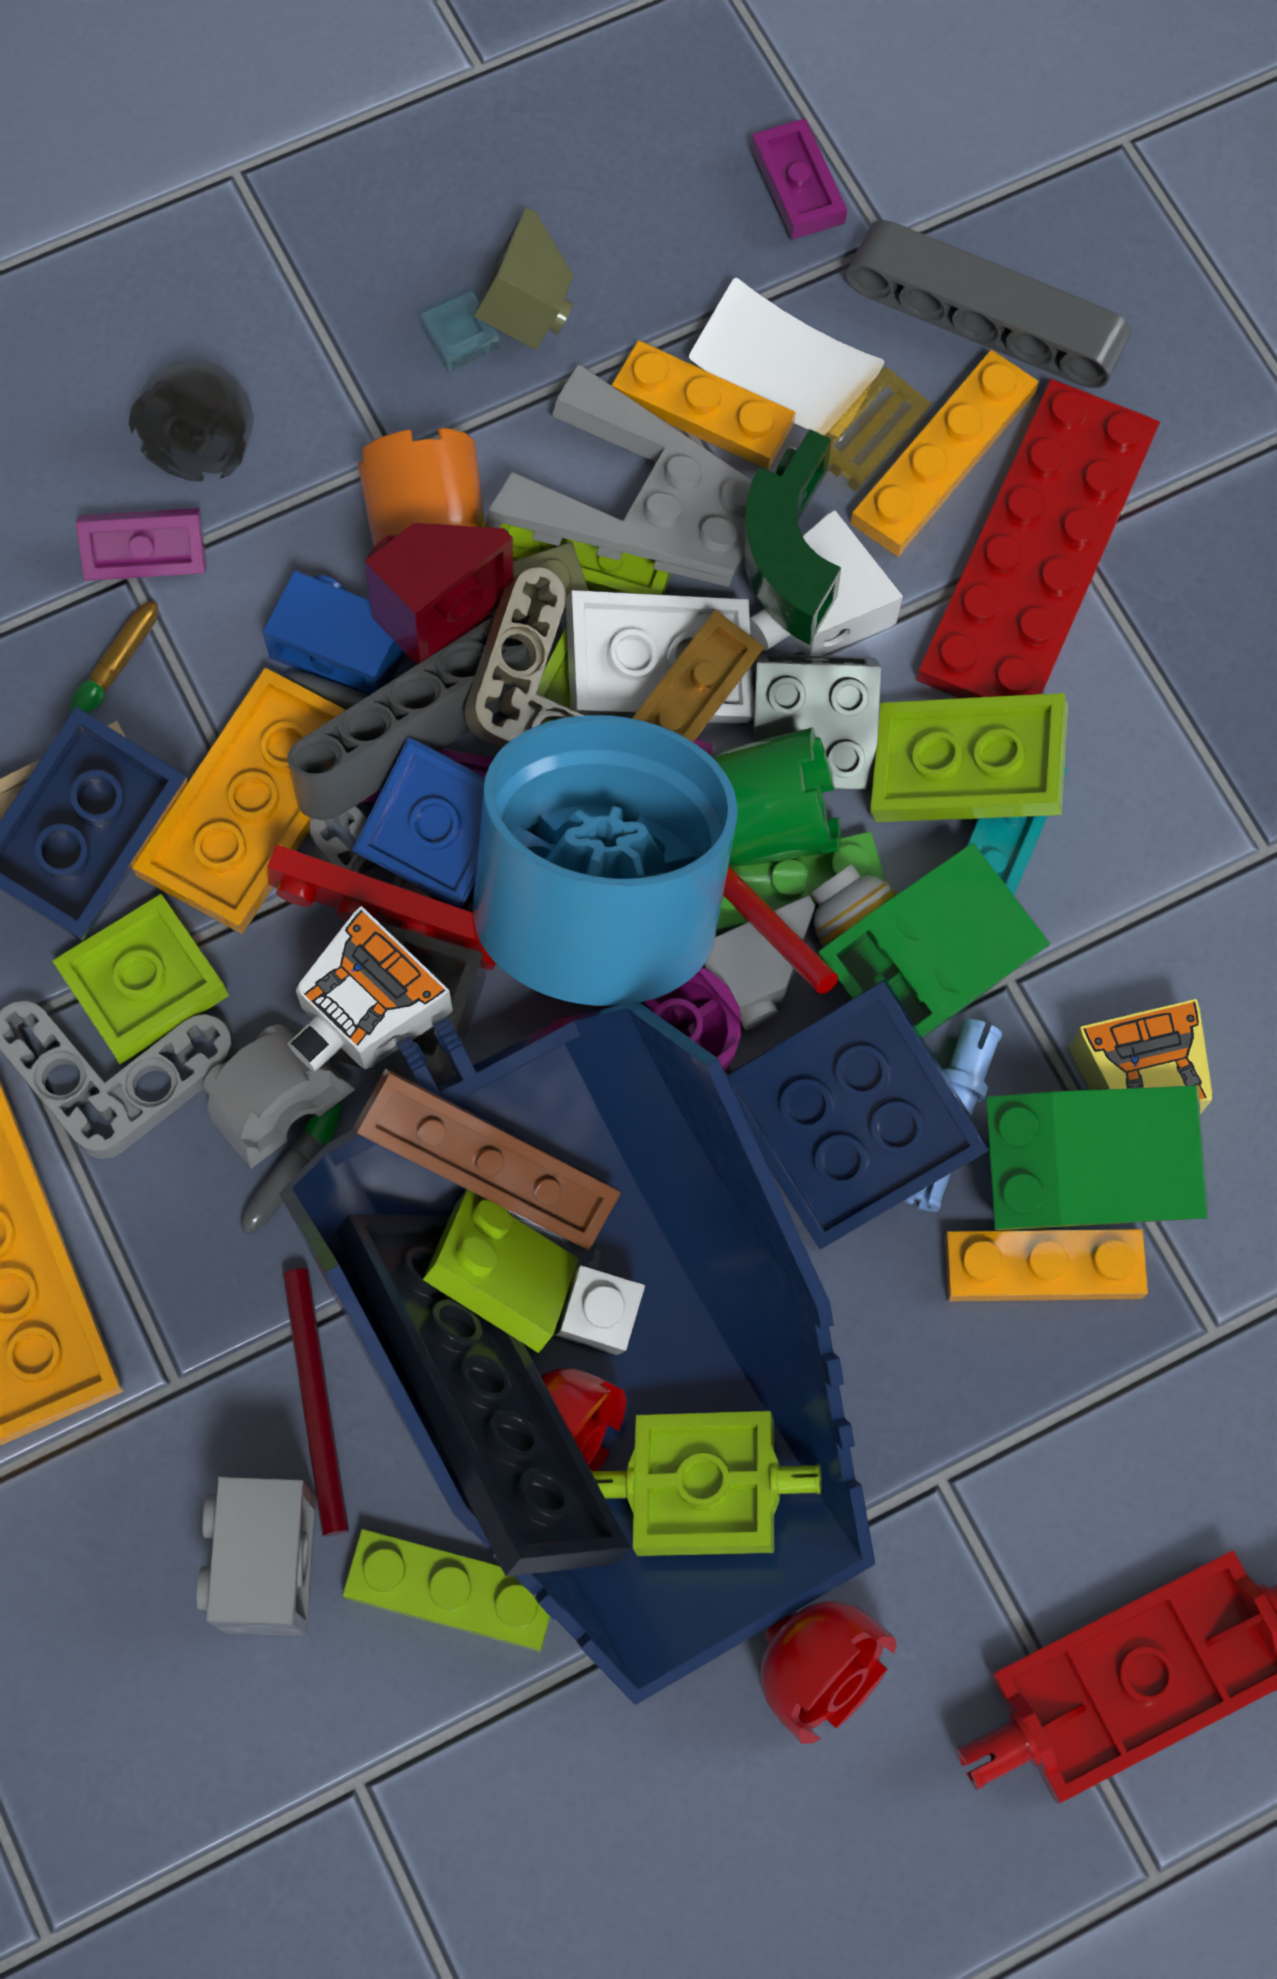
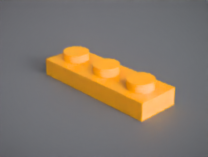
[611,340,796,470]
[944,1229,1148,1301]

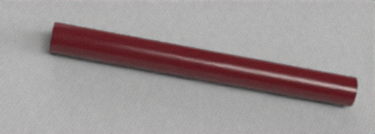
[283,1268,349,1537]

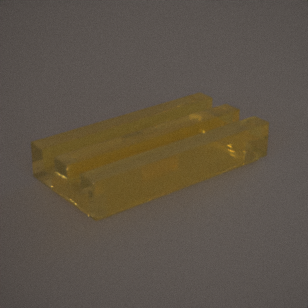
[824,366,931,492]

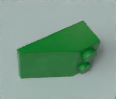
[986,1085,1209,1230]

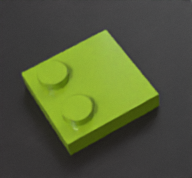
[52,894,229,1064]
[423,1189,579,1353]

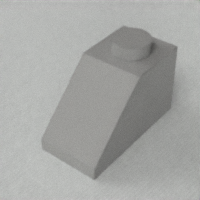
[702,895,815,1030]

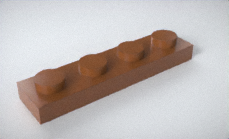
[353,1069,621,1250]

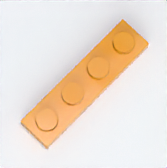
[850,349,1039,557]

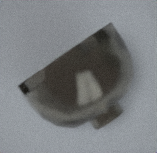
[129,359,254,481]

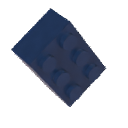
[0,706,187,942]

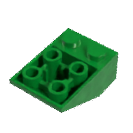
[818,843,1050,1039]

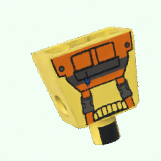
[1069,999,1212,1114]

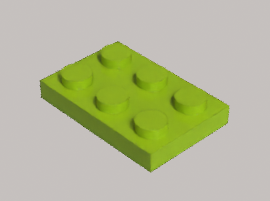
[871,693,1068,822]

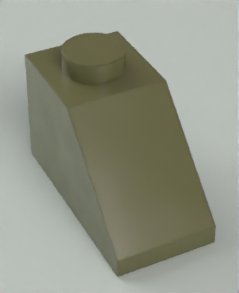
[474,207,574,350]

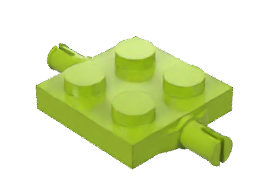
[591,1411,822,1556]

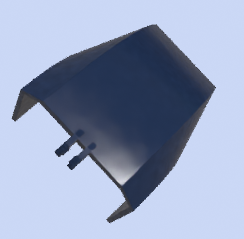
[279,1001,875,1705]

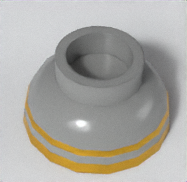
[811,864,898,946]

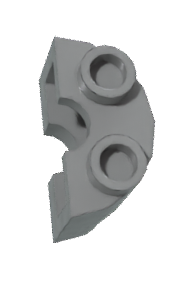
[203,1024,355,1169]

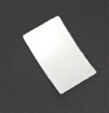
[689,278,884,441]

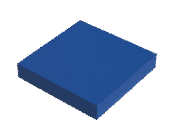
[352,738,485,909]

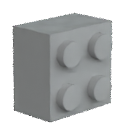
[197,1477,317,1636]

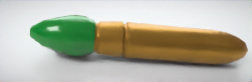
[69,601,158,715]

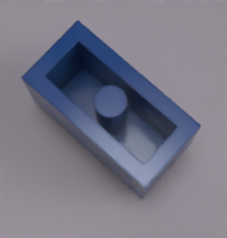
[262,571,405,695]

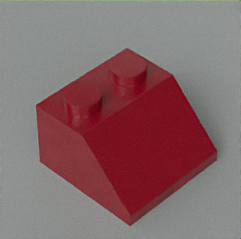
[364,523,514,665]

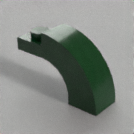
[743,429,841,645]

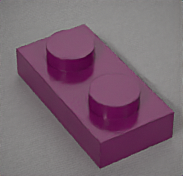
[751,118,847,240]
[76,508,207,581]

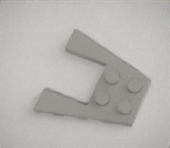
[485,365,752,587]

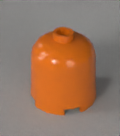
[358,428,485,547]

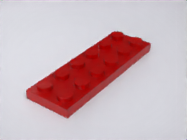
[916,379,1161,699]

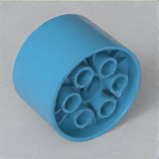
[473,715,738,1006]

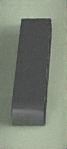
[846,220,1131,388]
[288,613,538,820]

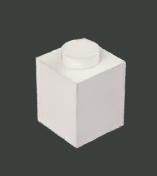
[554,1265,645,1356]

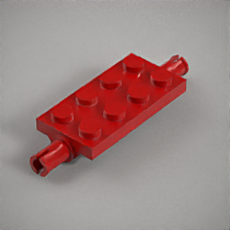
[956,1550,1277,1804]

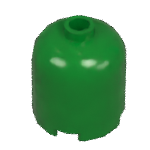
[711,728,841,866]

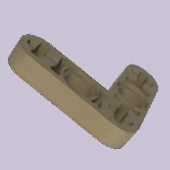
[465,567,584,748]

